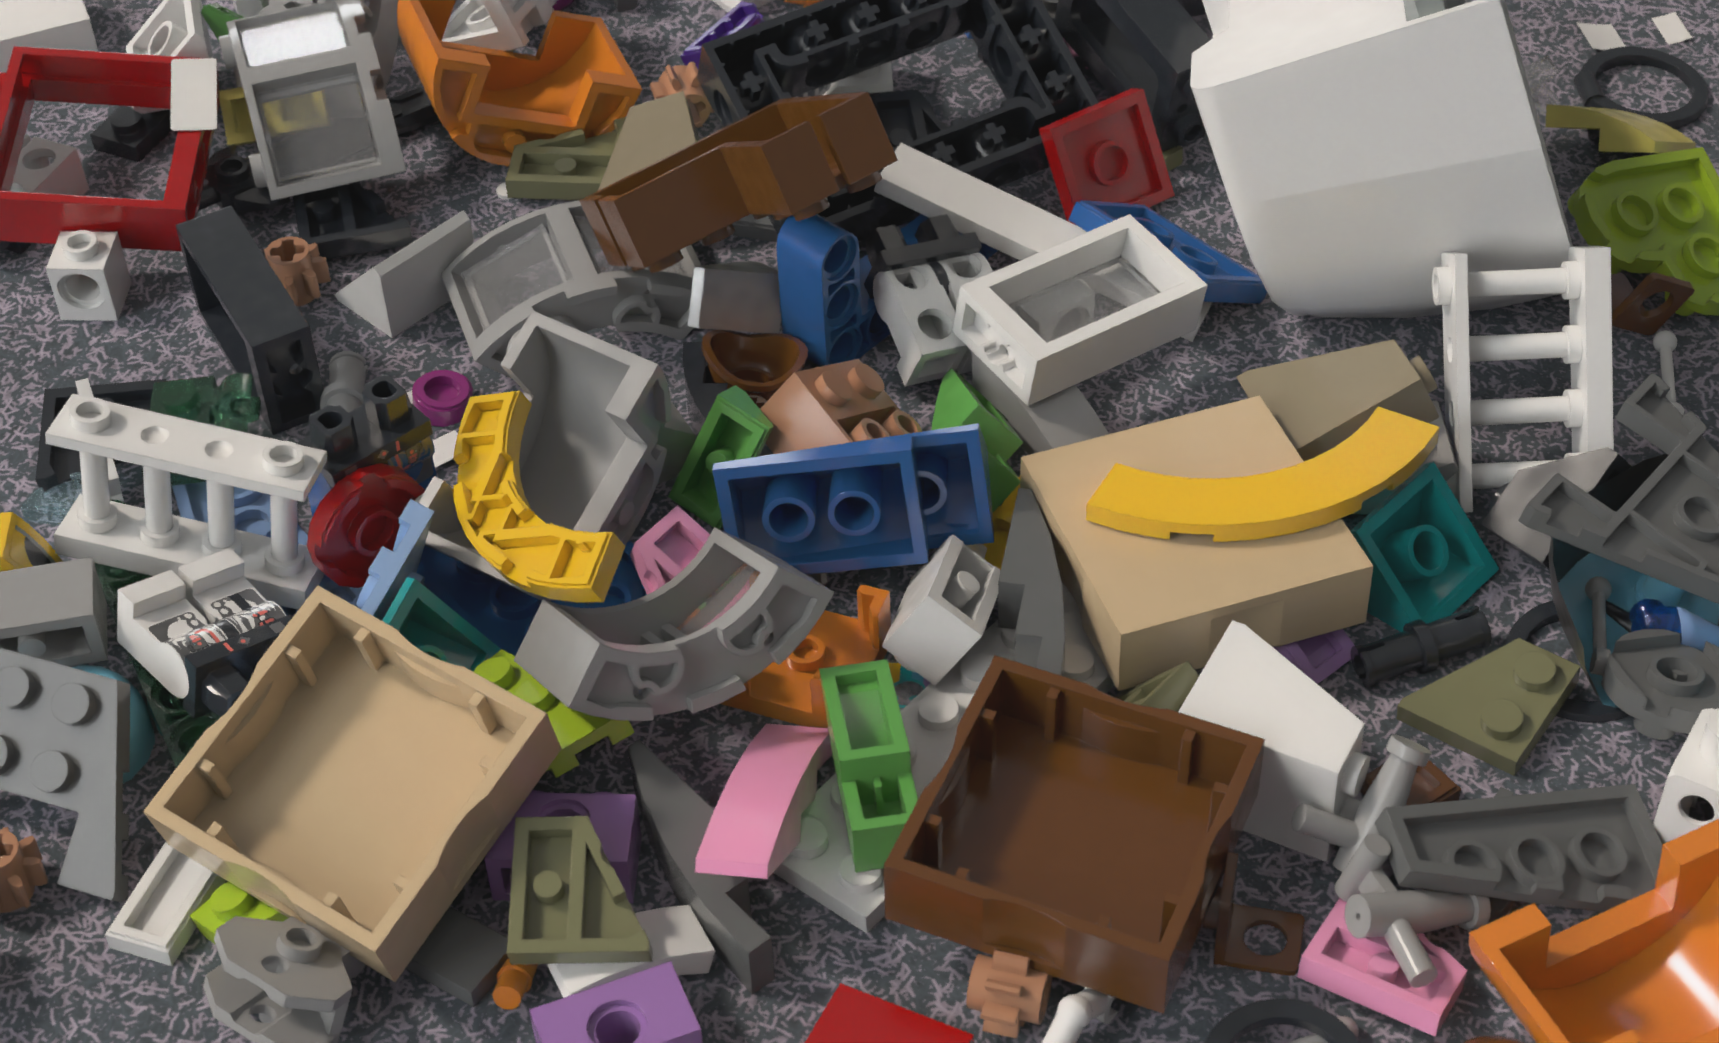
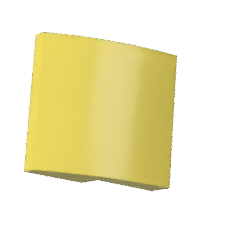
[1545,104,1696,154]

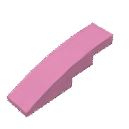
[695,724,832,879]

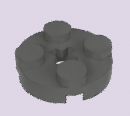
[1601,629,1719,740]

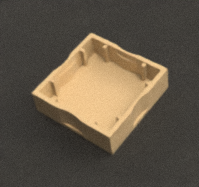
[1020,395,1373,691]
[143,585,562,982]

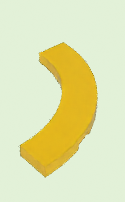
[453,390,625,603]
[1086,406,1440,542]

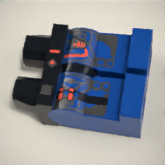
[296,374,437,517]

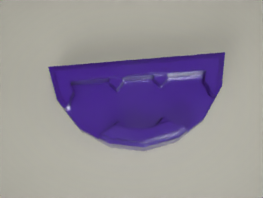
[680,2,765,69]

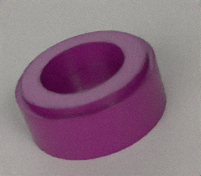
[412,370,473,427]

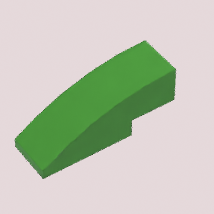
[932,368,1023,513]
[819,659,918,872]

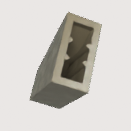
[598,91,700,191]
[1236,339,1439,461]

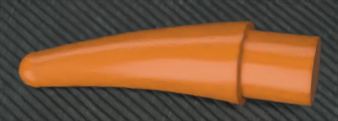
[492,958,539,1010]

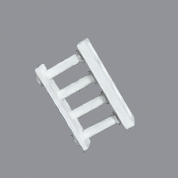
[1432,246,1614,513]
[45,394,327,610]

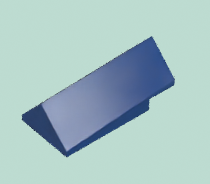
[712,423,994,575]

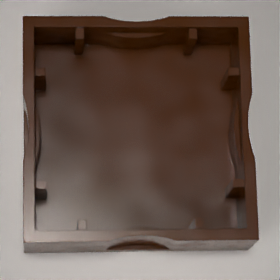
[884,655,1265,1014]

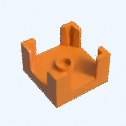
[720,585,891,728]

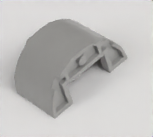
[415,310,671,601]

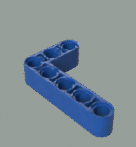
[776,214,998,367]

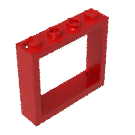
[0,46,220,252]

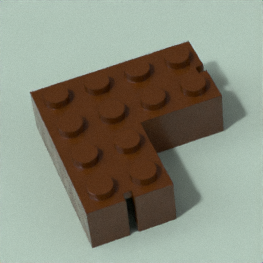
[579,91,898,273]

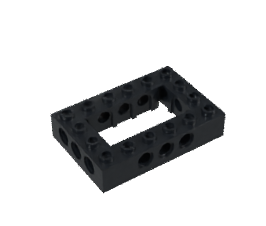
[697,0,1099,241]

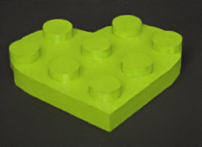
[1567,147,1719,316]

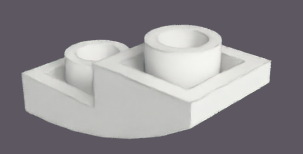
[547,905,715,998]

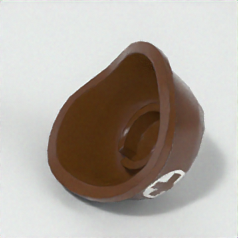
[701,330,808,409]

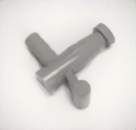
[1291,734,1431,872]
[1334,834,1491,988]

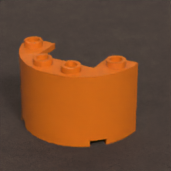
[397,0,642,167]
[1469,819,1719,1043]

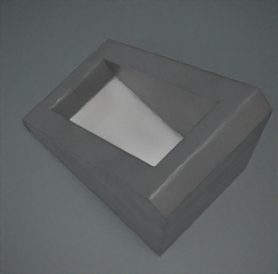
[688,261,781,334]

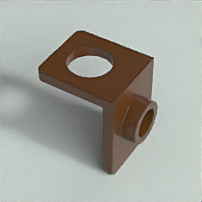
[1611,272,1695,336]
[1203,852,1305,976]

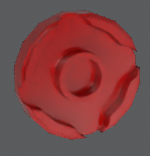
[307,463,425,588]

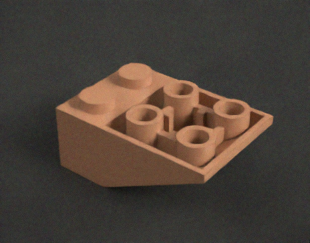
[760,359,922,454]

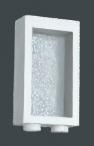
[952,214,1208,406]

